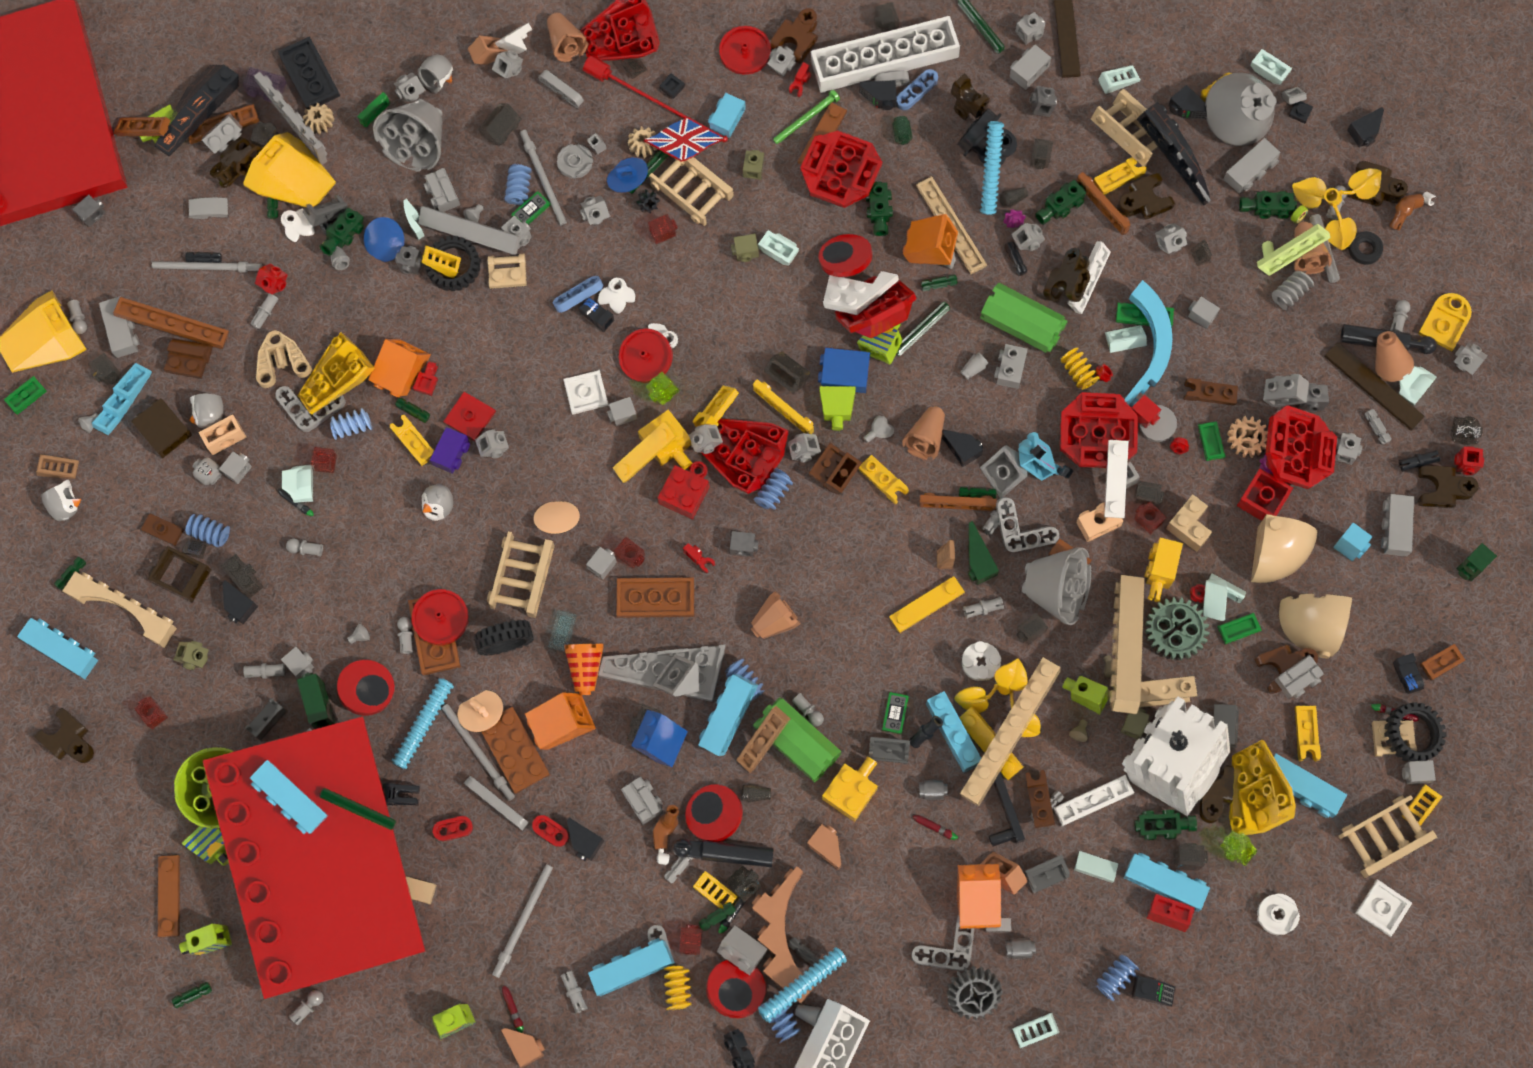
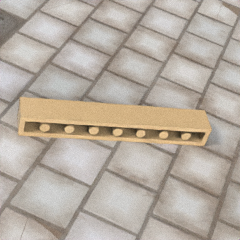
[1110,575,1144,714]
[960,657,1061,807]

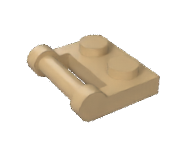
[488,253,527,288]
[1372,720,1417,757]

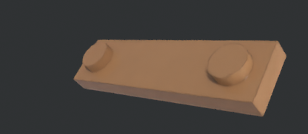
[736,706,790,773]

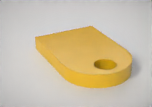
[1418,293,1471,351]

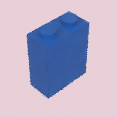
[818,348,870,393]
[632,710,688,767]

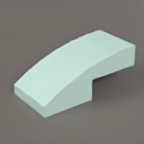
[404,199,424,240]

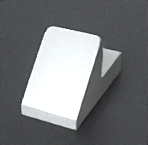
[495,23,532,54]

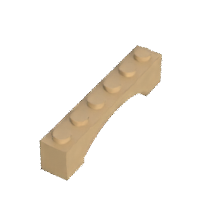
[63,572,177,648]

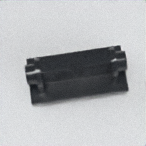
[724,1029,755,1068]

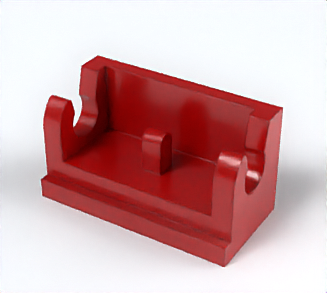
[1146,894,1195,932]

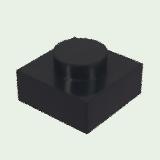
[659,73,685,99]
[1288,101,1313,124]

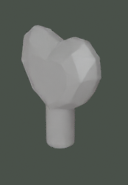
[863,416,894,443]

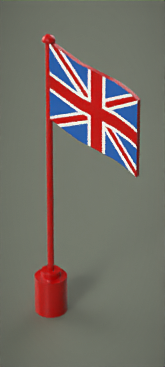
[583,55,728,162]

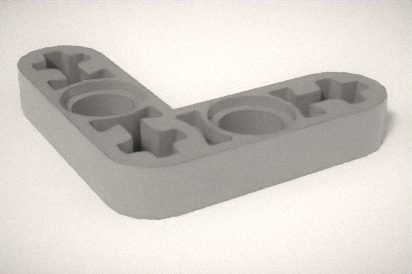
[276,386,346,432]
[996,497,1059,552]
[911,915,974,971]

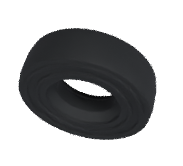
[1349,231,1383,265]

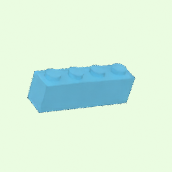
[17,618,98,679]
[698,674,759,756]
[926,691,981,773]
[1273,754,1347,818]
[250,760,328,834]
[1123,853,1210,912]
[588,938,675,996]

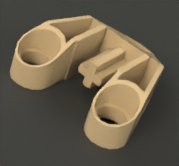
[256,330,312,388]

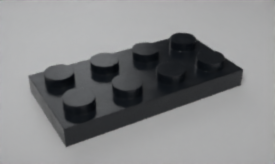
[277,36,340,110]

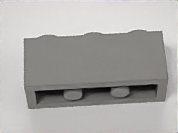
[1223,138,1281,194]
[99,296,140,358]
[1381,494,1414,557]

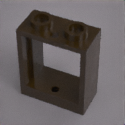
[148,546,211,603]

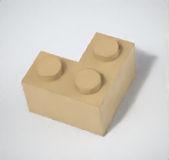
[1166,495,1212,552]

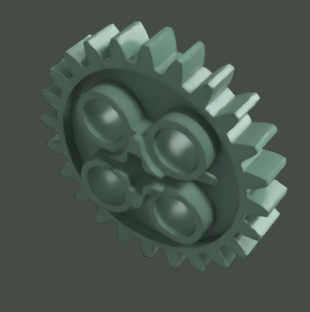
[1145,597,1209,661]

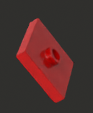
[443,392,496,442]

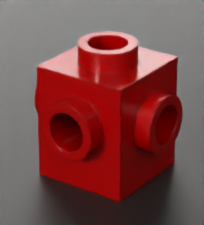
[255,263,288,294]
[1454,446,1484,475]

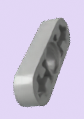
[538,70,584,108]

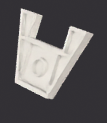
[823,271,899,315]

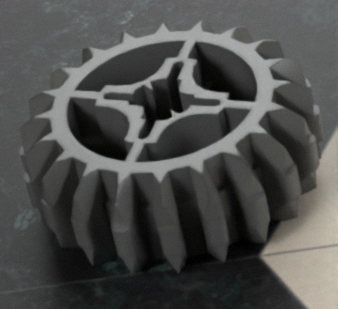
[947,965,1002,1021]

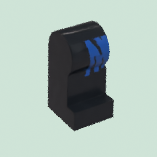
[578,298,614,332]
[1392,653,1424,694]

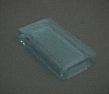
[548,610,577,652]

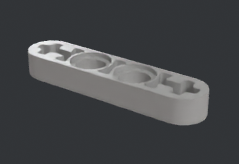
[464,776,528,831]

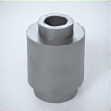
[919,780,948,800]
[1006,937,1036,959]

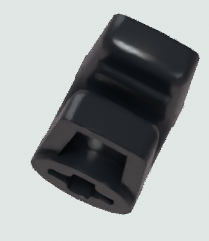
[382,783,420,806]

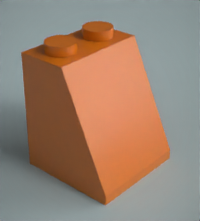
[903,214,958,265]
[368,339,431,398]
[525,693,596,749]
[957,864,1001,929]

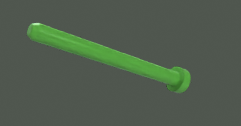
[773,89,840,144]

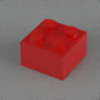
[658,465,710,520]
[1237,469,1293,521]

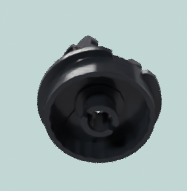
[957,108,1017,165]

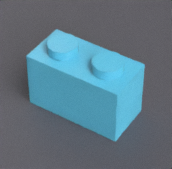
[708,93,746,138]
[1333,523,1372,561]

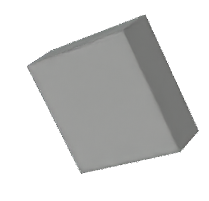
[1282,87,1307,104]

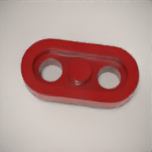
[532,815,569,847]
[433,816,473,842]

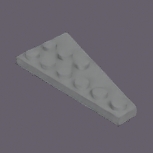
[254,72,328,165]
[598,644,726,702]

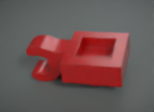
[789,62,811,97]
[413,361,438,396]
[683,543,715,573]

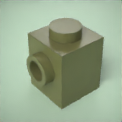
[743,150,764,180]
[731,234,759,262]
[1120,708,1151,740]

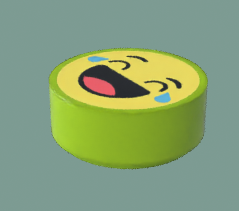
[1291,205,1308,224]

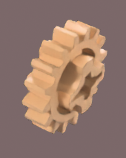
[1227,416,1268,458]

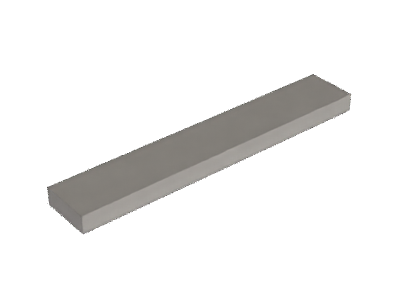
[418,206,520,254]

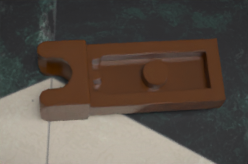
[1183,378,1238,405]
[1025,770,1055,828]

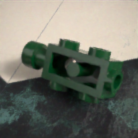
[1035,180,1086,225]
[866,181,893,236]
[1239,191,1297,219]
[320,207,364,256]
[1134,810,1197,840]

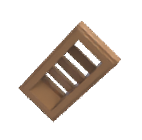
[36,454,79,479]
[937,540,955,569]

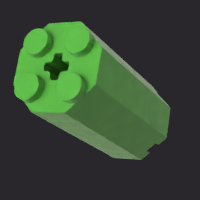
[980,283,1068,353]
[753,697,841,783]

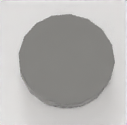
[557,144,593,179]
[1139,405,1177,442]

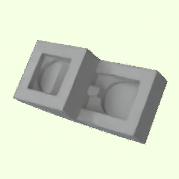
[188,198,228,219]

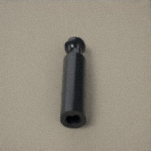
[1340,324,1437,354]
[673,838,774,868]

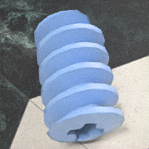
[330,408,372,440]

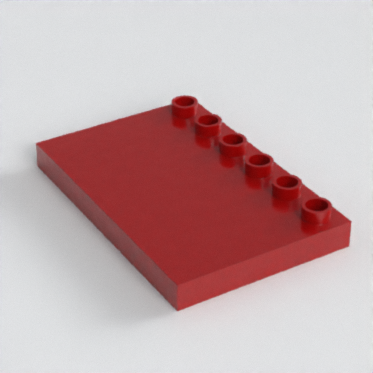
[0,0,128,226]
[203,716,426,999]

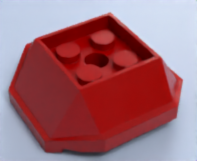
[800,131,882,208]
[835,276,917,339]
[1060,392,1138,468]
[1265,405,1337,489]

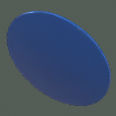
[607,158,648,193]
[364,217,404,262]

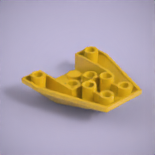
[243,132,336,207]
[0,290,87,373]
[298,332,375,414]
[1229,740,1296,836]

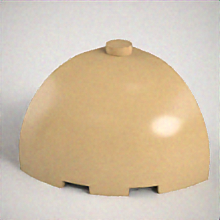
[1251,514,1318,583]
[1279,594,1352,658]

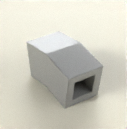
[587,133,607,154]
[986,918,1011,932]

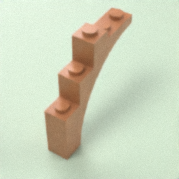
[752,867,814,1004]

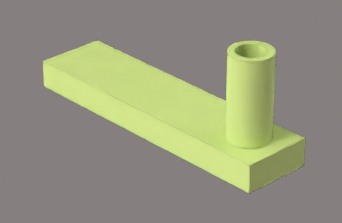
[1257,224,1330,276]

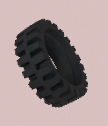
[425,236,480,291]
[474,620,534,656]
[1384,702,1446,762]

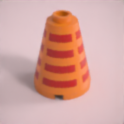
[564,644,604,695]

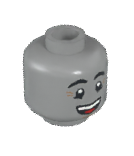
[192,457,222,485]

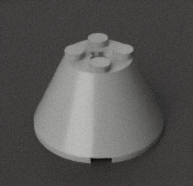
[1205,73,1276,146]
[373,99,443,172]
[1022,547,1091,625]

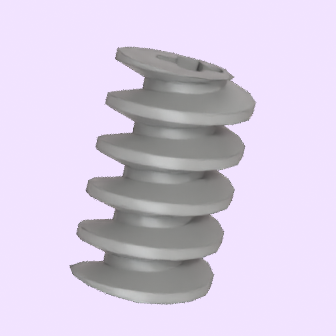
[1272,270,1314,310]

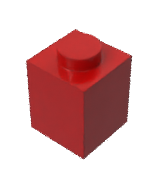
[1132,395,1162,428]

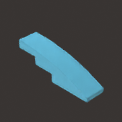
[92,363,152,435]

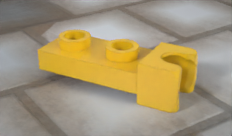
[1093,157,1146,195]
[692,385,739,427]
[390,415,434,466]
[858,455,909,504]
[1295,706,1321,761]

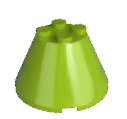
[174,747,235,828]

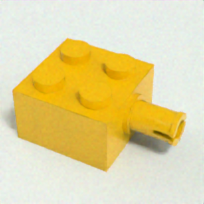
[638,410,692,470]
[1144,538,1183,602]
[822,756,878,822]

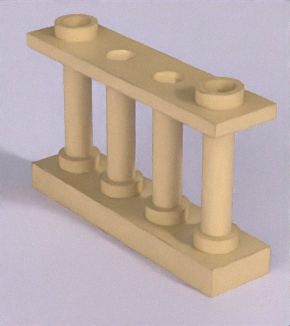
[1091,89,1157,167]
[649,157,734,226]
[487,532,555,618]
[1109,676,1197,711]
[1339,795,1437,878]

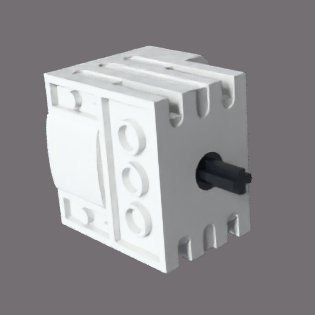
[1122,697,1230,816]

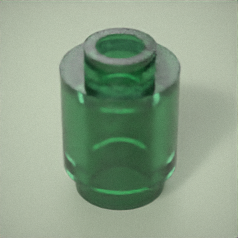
[892,116,913,145]

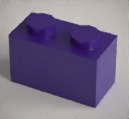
[430,427,470,474]

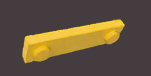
[753,379,814,434]
[613,421,678,483]
[889,576,965,633]
[959,706,1024,780]

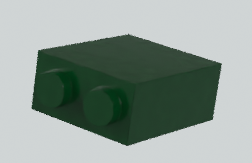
[297,673,336,729]

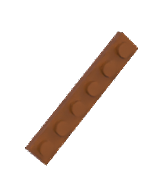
[113,297,229,349]

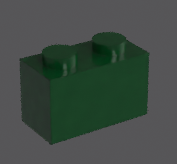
[1456,543,1497,581]

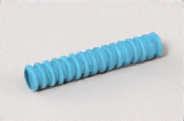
[980,121,1004,214]
[391,678,454,769]
[758,947,847,1023]

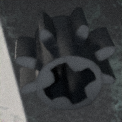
[636,189,660,214]

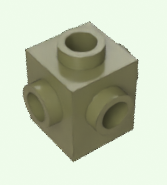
[174,641,209,670]

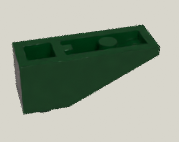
[967,521,999,585]

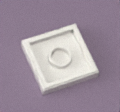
[563,370,609,415]
[1356,880,1412,937]

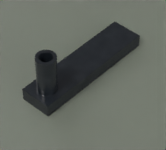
[989,772,1025,847]

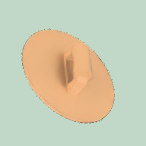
[534,502,580,534]
[458,690,503,732]

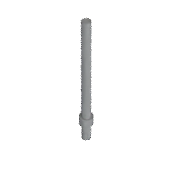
[520,130,567,226]
[152,261,262,273]
[442,704,515,801]
[492,864,553,978]

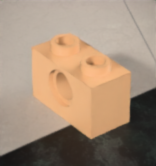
[199,414,246,455]
[1076,502,1123,542]

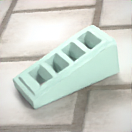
[1098,65,1140,94]
[1012,1013,1059,1048]

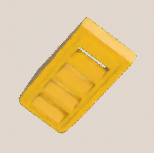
[421,246,461,279]
[1401,784,1442,826]
[693,871,738,908]

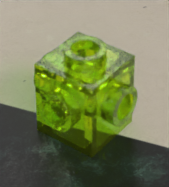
[645,372,680,405]
[1220,831,1257,866]

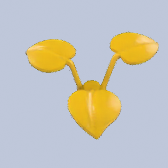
[1292,169,1382,250]
[954,658,1041,737]

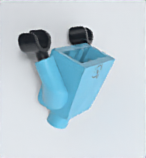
[1018,432,1074,481]

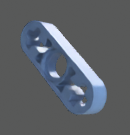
[897,69,938,110]
[553,276,603,312]

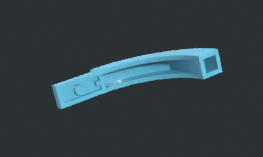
[1125,280,1172,408]

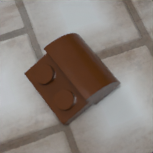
[164,338,213,379]
[808,443,862,494]

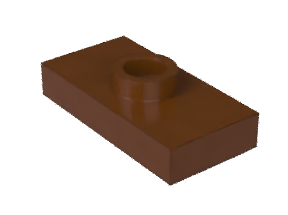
[141,513,184,546]

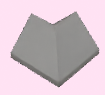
[980,445,1027,498]
[652,654,700,697]

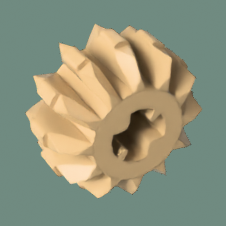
[303,103,334,135]
[628,126,657,158]

